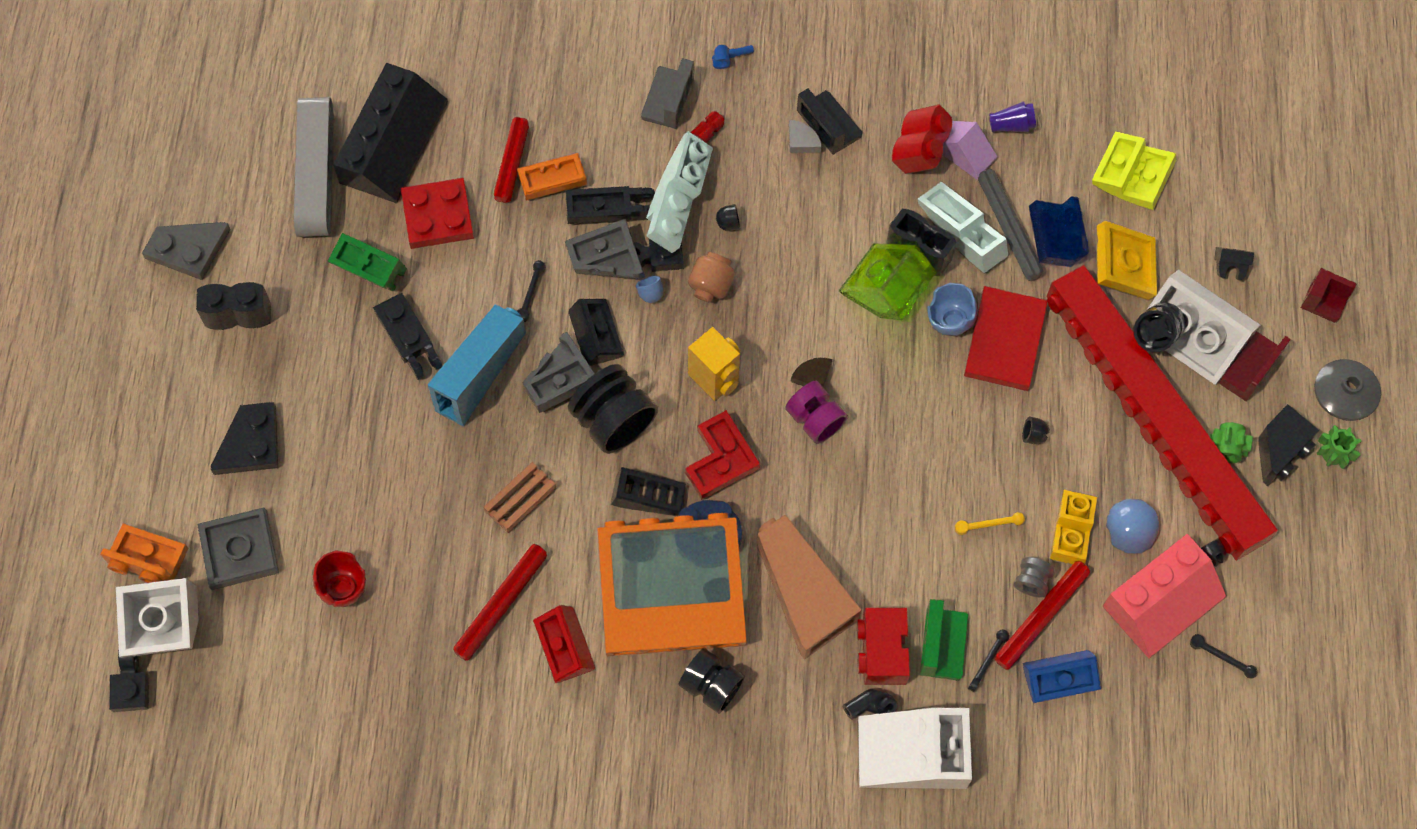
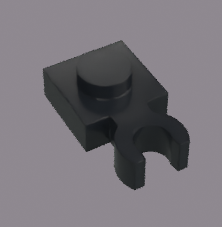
[634,239,684,272]

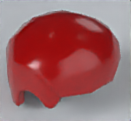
[313,550,366,607]

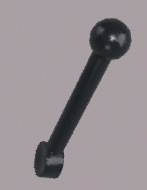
[517,260,545,322]
[968,629,1010,692]
[1190,634,1258,679]

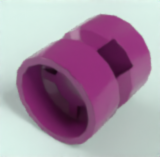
[785,381,848,444]

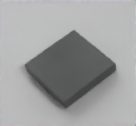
[197,507,279,590]

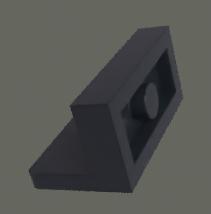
[797,88,862,155]

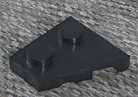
[211,402,279,475]

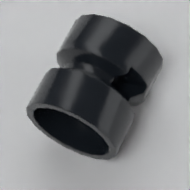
[1133,302,1186,352]
[678,648,745,714]

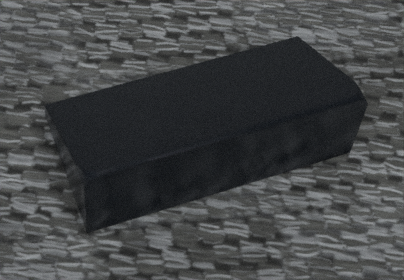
[569,299,624,366]

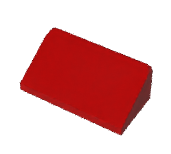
[533,605,595,683]

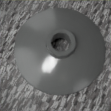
[1314,359,1381,421]

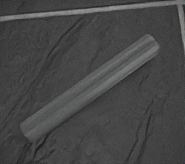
[978,169,1043,281]

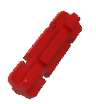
[675,111,725,150]

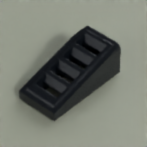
[610,467,686,516]

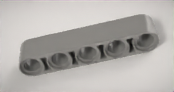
[294,97,334,237]

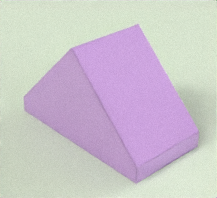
[942,121,997,180]

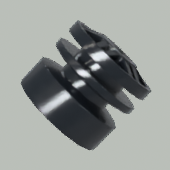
[568,364,658,454]

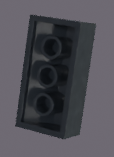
[333,63,448,203]

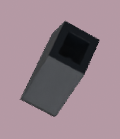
[1258,404,1319,486]

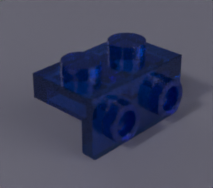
[1029,196,1089,267]

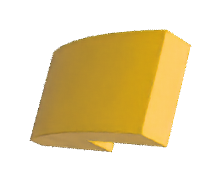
[1050,490,1097,564]

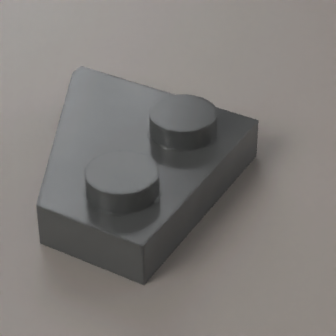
[565,219,645,279]
[142,222,231,280]

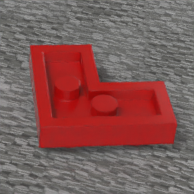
[685,410,760,500]

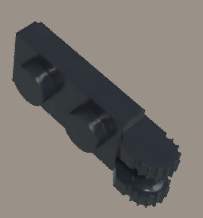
[566,186,655,224]
[373,292,443,380]

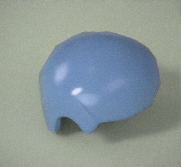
[927,283,978,336]
[1106,499,1159,553]

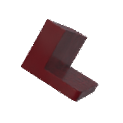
[1219,331,1291,402]

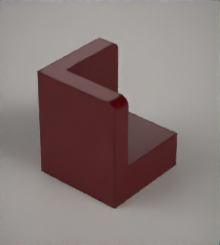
[1300,268,1357,323]

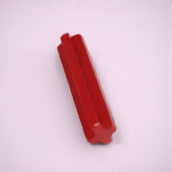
[494,117,529,203]

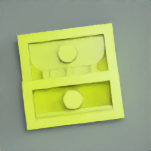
[1092,131,1177,210]

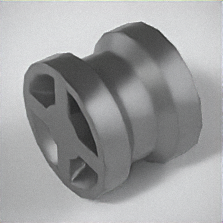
[1013,557,1055,597]

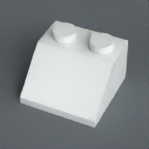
[116,578,199,658]

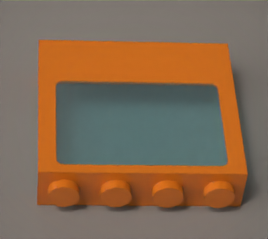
[597,513,747,657]

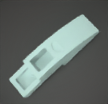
[646,131,713,253]

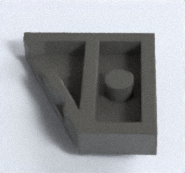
[522,332,594,413]

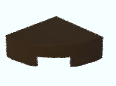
[791,357,833,387]

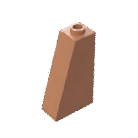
[757,515,862,660]

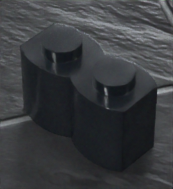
[886,208,957,276]
[196,282,271,330]

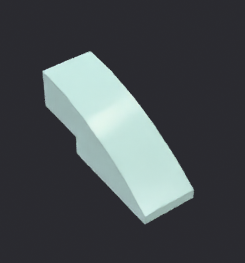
[917,182,1008,273]

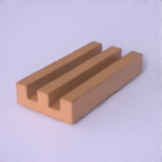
[484,462,556,533]

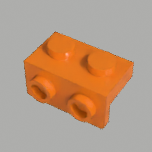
[100,524,189,583]

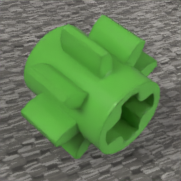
[1210,422,1253,463]
[1317,425,1361,469]

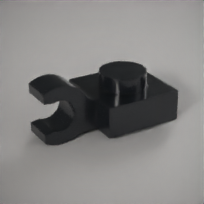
[109,649,149,712]

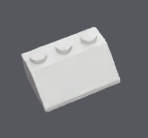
[1148,270,1260,385]

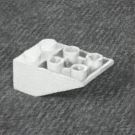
[858,708,972,789]

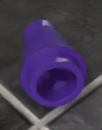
[989,101,1036,132]

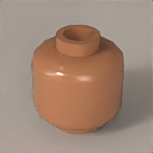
[688,252,735,303]

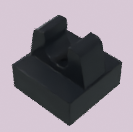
[1214,247,1254,280]

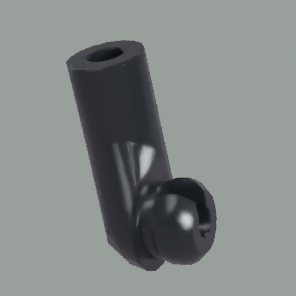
[843,689,898,720]

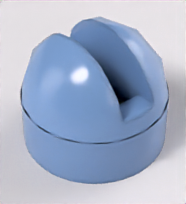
[636,276,664,303]

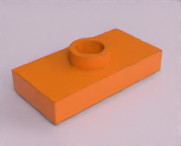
[517,153,587,200]

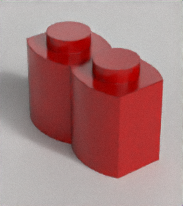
[892,104,952,174]

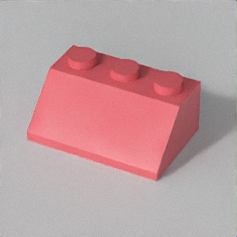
[1103,534,1226,659]

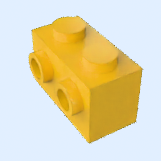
[688,327,740,401]

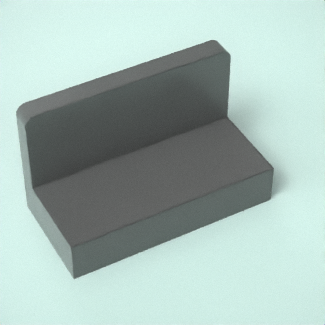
[641,58,694,129]

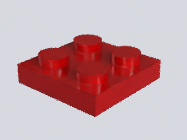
[401,178,474,249]

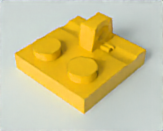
[1097,221,1157,300]

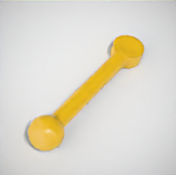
[955,512,1025,535]

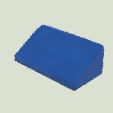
[1023,650,1101,703]

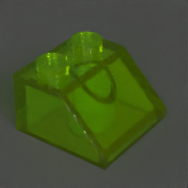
[839,243,936,320]

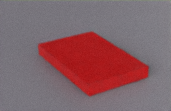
[964,286,1048,391]

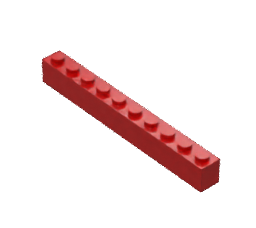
[1046,265,1278,561]

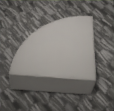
[789,120,821,153]

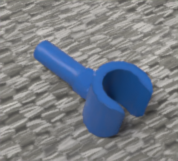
[712,45,754,69]

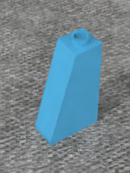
[428,304,526,427]

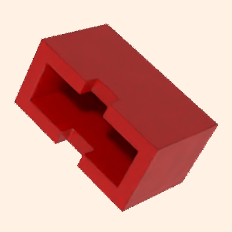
[856,608,910,685]

